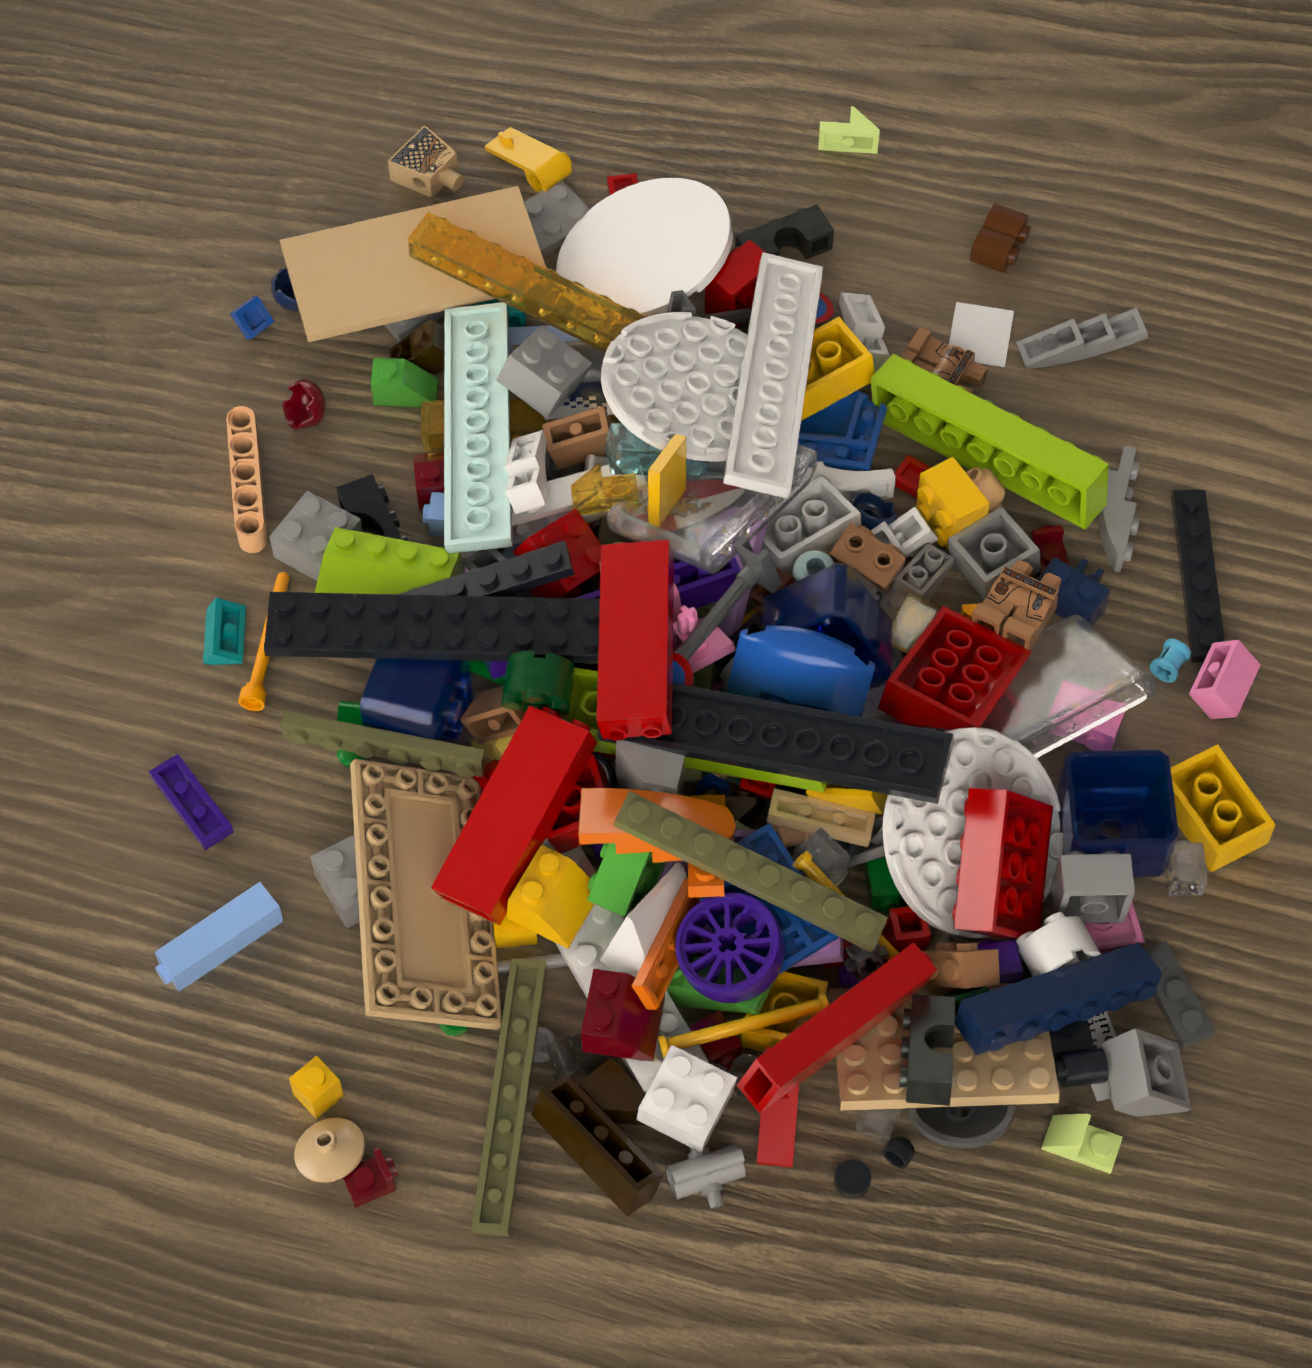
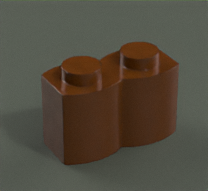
[970,203,1031,273]

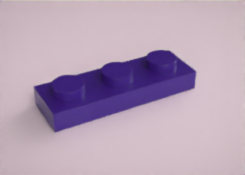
[149,754,234,850]

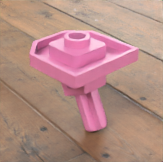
[673,605,736,673]

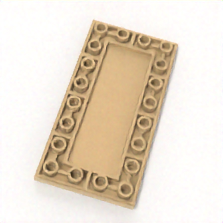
[280,186,551,342]
[350,759,502,1030]

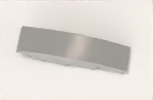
[1016,307,1149,369]

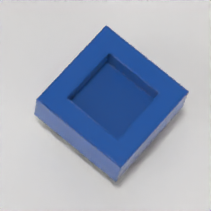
[230,296,275,339]

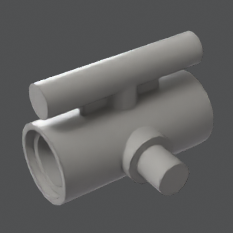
[665,1144,746,1209]

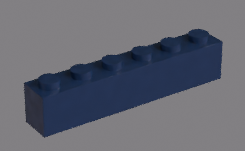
[954,942,1163,1055]

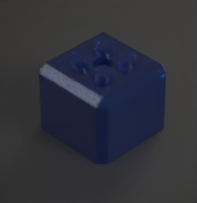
[760,563,893,686]
[360,659,473,743]
[1057,750,1179,877]

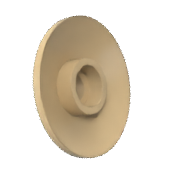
[294,1118,365,1183]

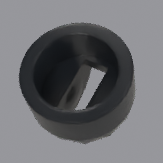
[882,1136,915,1169]

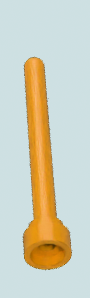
[238,572,290,711]

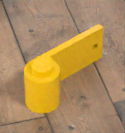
[484,127,572,193]

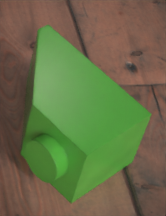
[371,358,439,408]

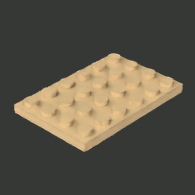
[829,982,1060,1111]

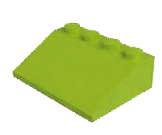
[314,527,464,594]

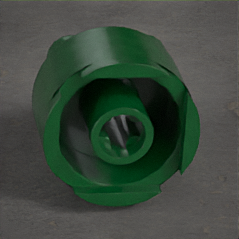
[501,651,575,715]

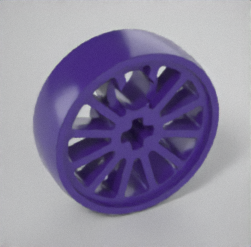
[676,893,785,1003]

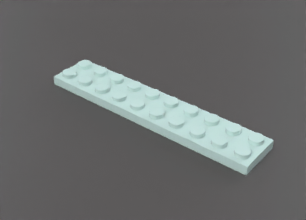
[444,302,513,553]

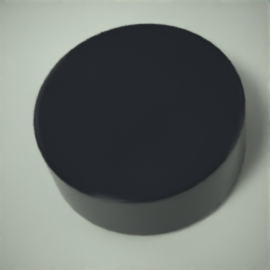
[834,1159,871,1199]

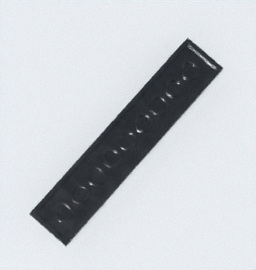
[264,592,600,663]
[597,683,955,804]

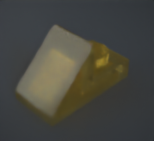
[571,463,640,515]

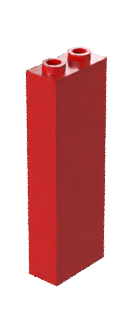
[597,540,674,740]
[431,706,597,926]
[737,942,937,1114]

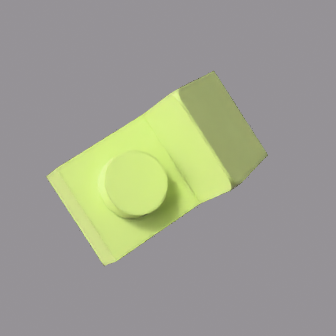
[818,106,880,154]
[1041,1114,1123,1174]

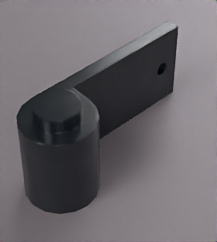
[1049,1020,1108,1088]

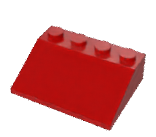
[877,606,1032,730]
[952,788,1053,941]

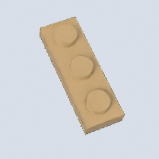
[766,788,876,847]

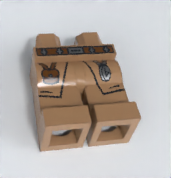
[901,327,988,395]
[972,560,1061,651]

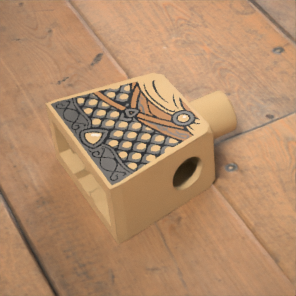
[388,126,464,197]

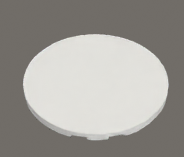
[556,178,733,324]
[601,312,747,461]
[883,727,1064,938]

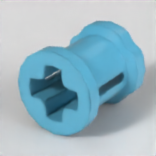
[1150,638,1191,683]

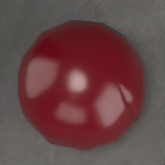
[282,379,326,430]

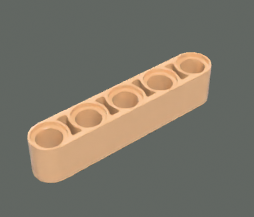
[226,406,268,553]

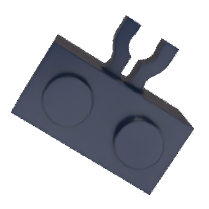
[1037,557,1110,633]

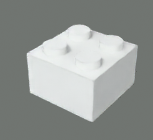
[637,1045,737,1153]

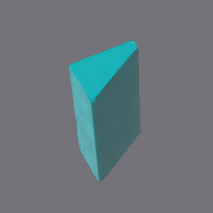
[203,597,246,665]

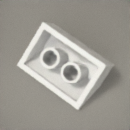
[600,862,687,977]

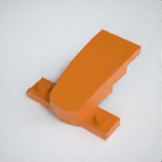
[578,788,736,898]

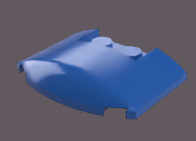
[794,391,887,471]
[726,626,875,717]
[699,823,839,974]

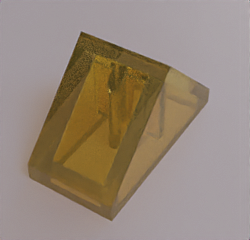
[884,591,939,653]

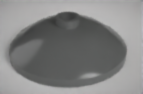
[906,1104,1016,1148]

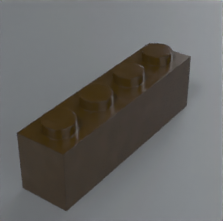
[531,1073,663,1216]

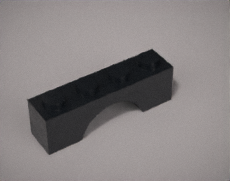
[336,474,408,541]

